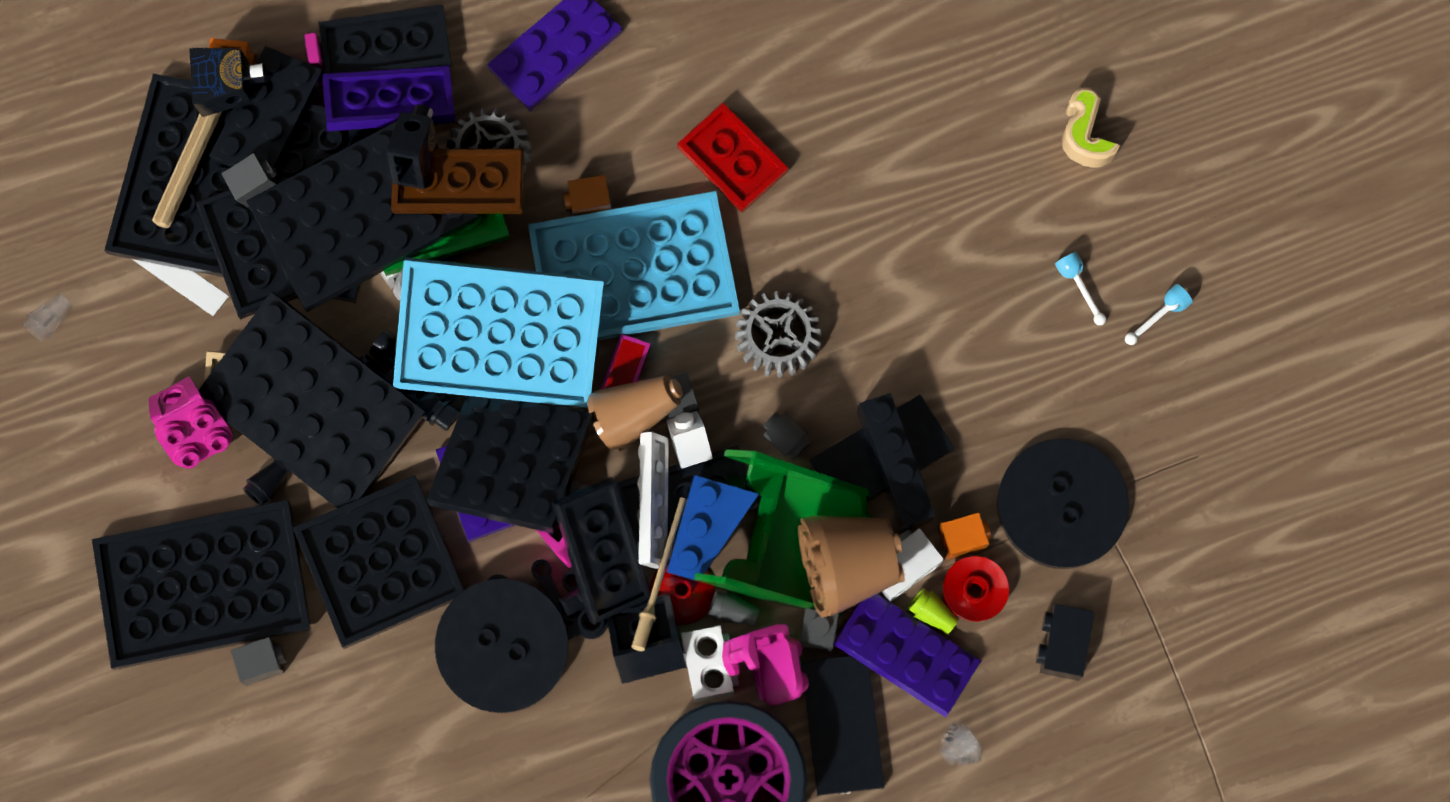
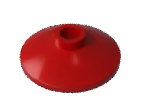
[943,556,1009,622]
[649,562,715,625]

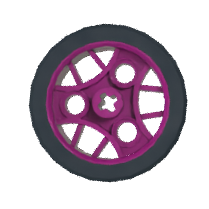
[650,700,808,802]

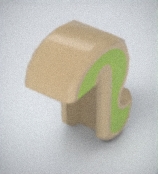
[1062,87,1120,168]

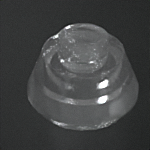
[939,723,983,767]

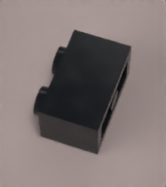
[1036,604,1094,681]

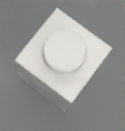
[666,411,713,469]

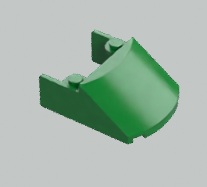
[694,449,873,618]

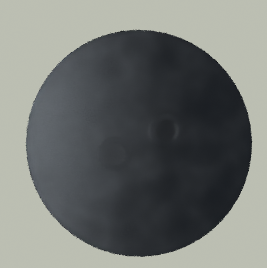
[997,439,1129,569]
[435,579,569,713]

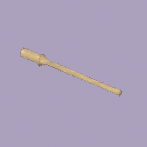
[632,498,686,651]

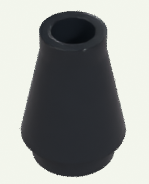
[243,460,290,505]

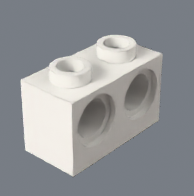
[681,626,739,703]

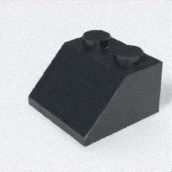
[607,594,687,684]

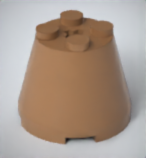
[798,515,905,618]

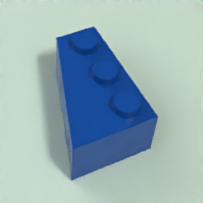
[666,476,759,581]

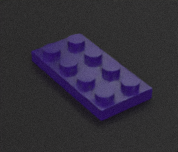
[487,0,622,112]
[322,66,455,131]
[833,594,981,717]

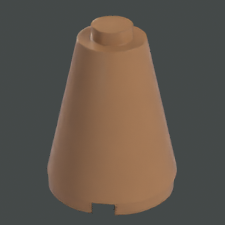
[588,375,683,452]

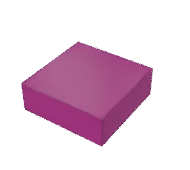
[304,33,325,72]

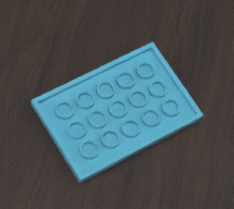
[528,191,740,341]
[393,257,604,408]

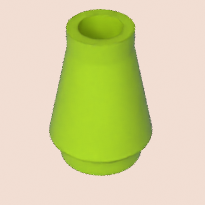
[908,588,959,634]

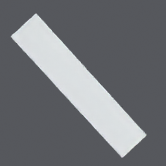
[132,259,229,316]

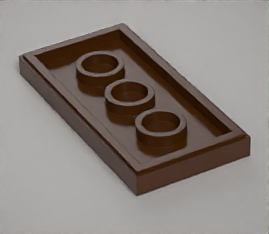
[391,149,524,214]

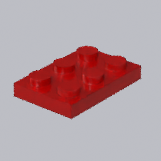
[677,103,788,213]

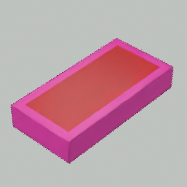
[600,334,651,390]

